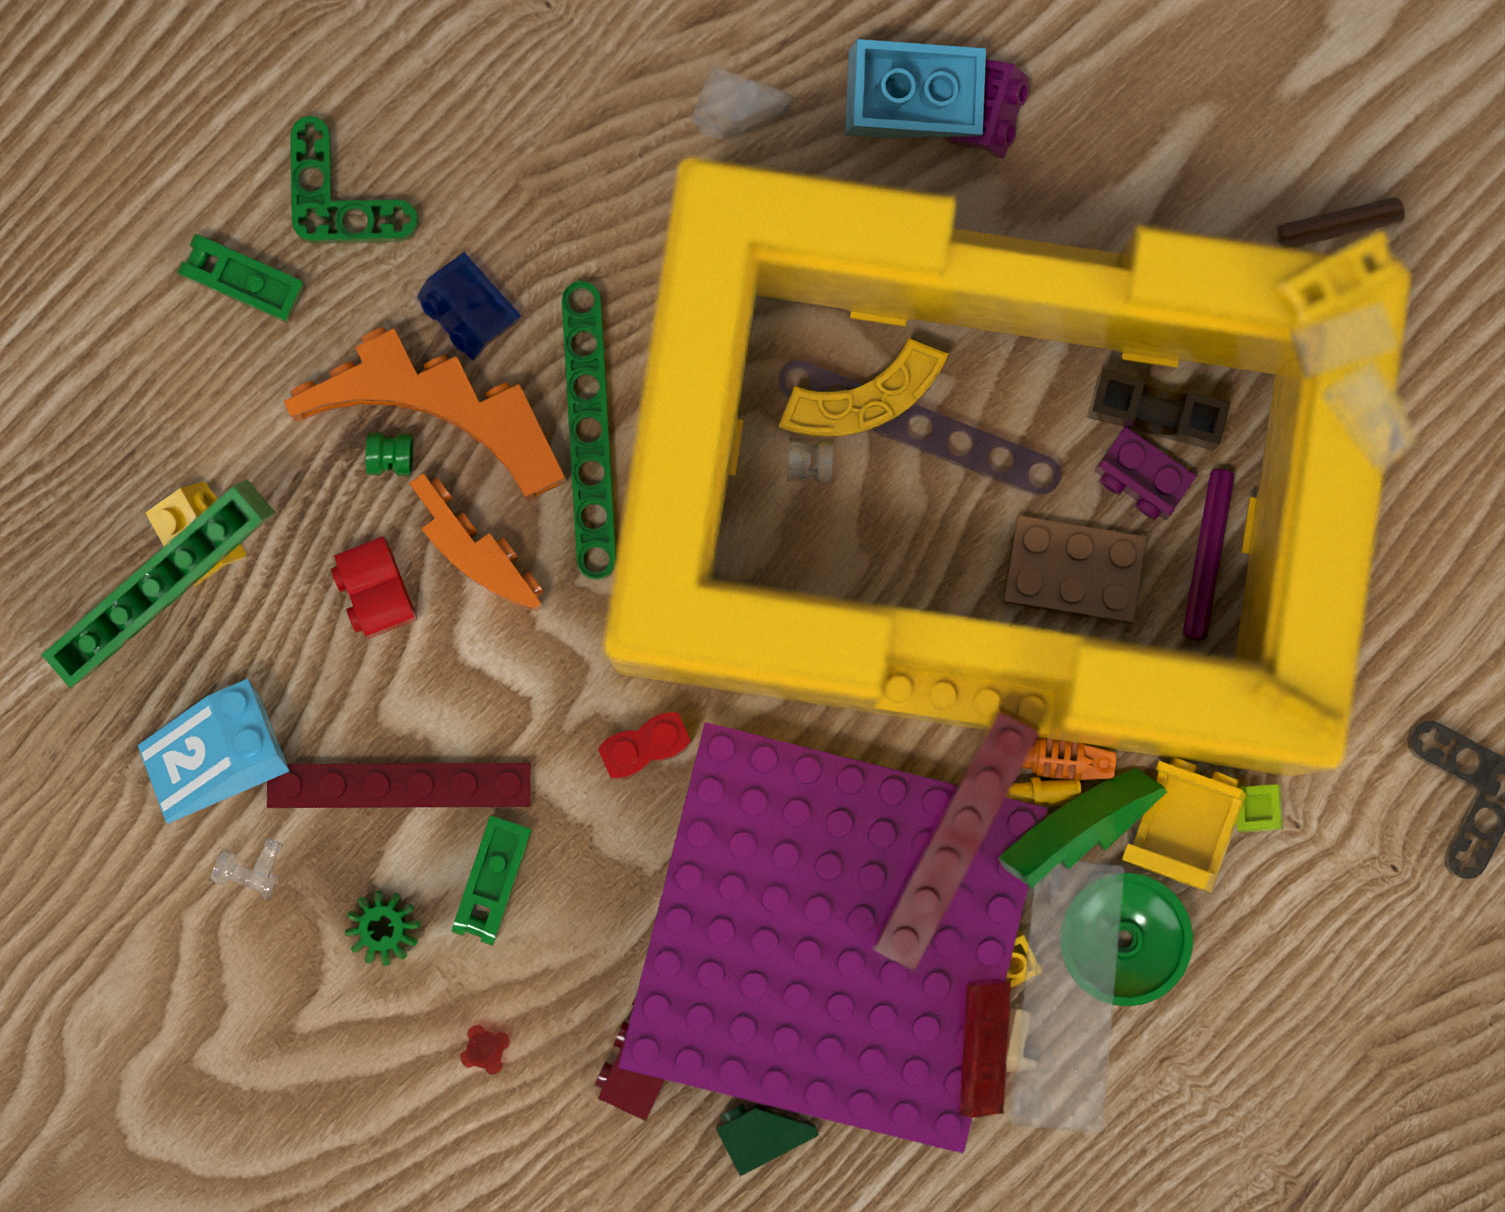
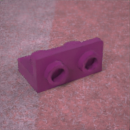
[943,59,1029,158]
[1094,427,1197,521]

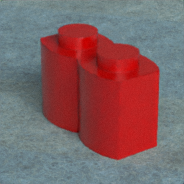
[331,536,418,639]
[598,712,692,779]

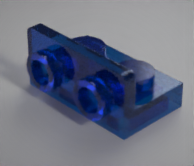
[417,252,521,360]

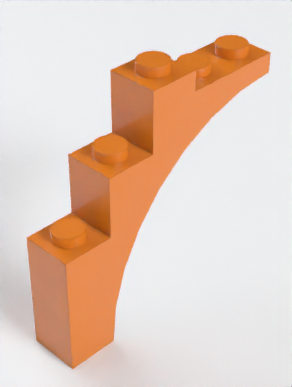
[284,327,567,501]

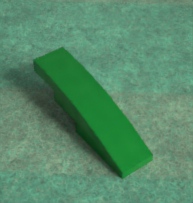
[998,767,1167,888]

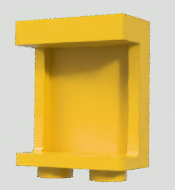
[1122,757,1247,893]

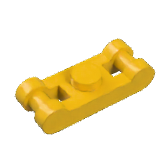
[1277,231,1406,329]

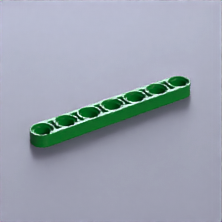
[562,281,616,581]

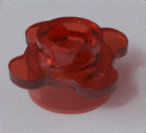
[460,1025,510,1074]

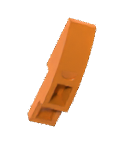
[409,473,544,611]

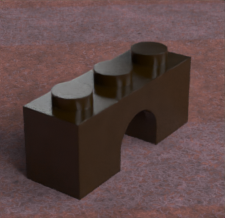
[1087,369,1231,450]

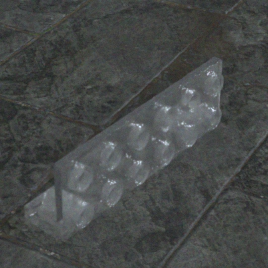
[1009,862,1124,1133]

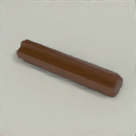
[1277,197,1405,248]

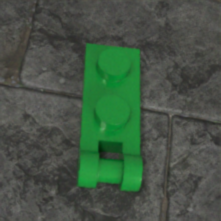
[176,234,305,323]
[451,815,533,946]

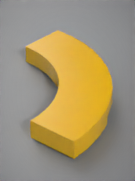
[778,338,949,438]

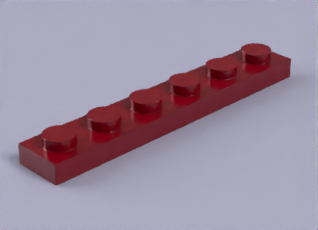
[267,763,531,808]

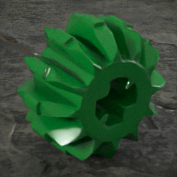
[345,891,421,966]

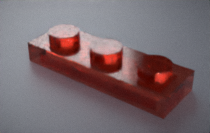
[960,979,1011,1118]

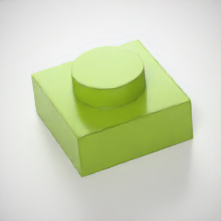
[1236,784,1284,833]

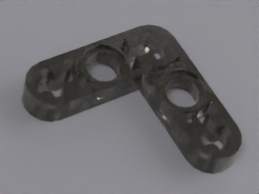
[1407,721,1505,879]

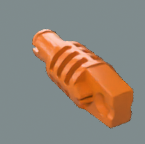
[1021,737,1116,780]

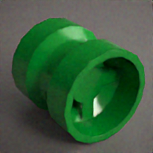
[365,432,414,477]

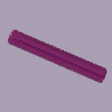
[1183,469,1234,640]

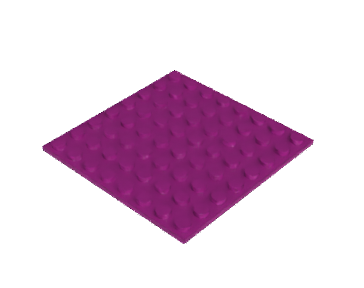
[618,722,1047,1154]

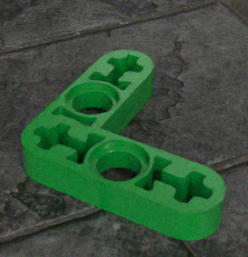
[290,116,419,244]

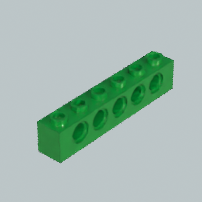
[41,479,276,688]

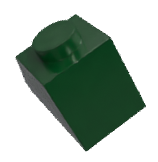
[716,1103,819,1177]

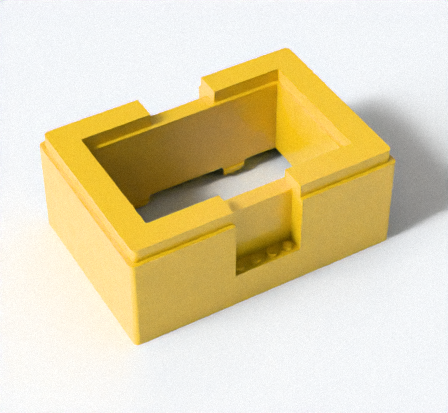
[604,158,1411,776]

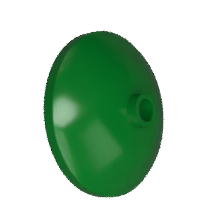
[1060,873,1193,1006]

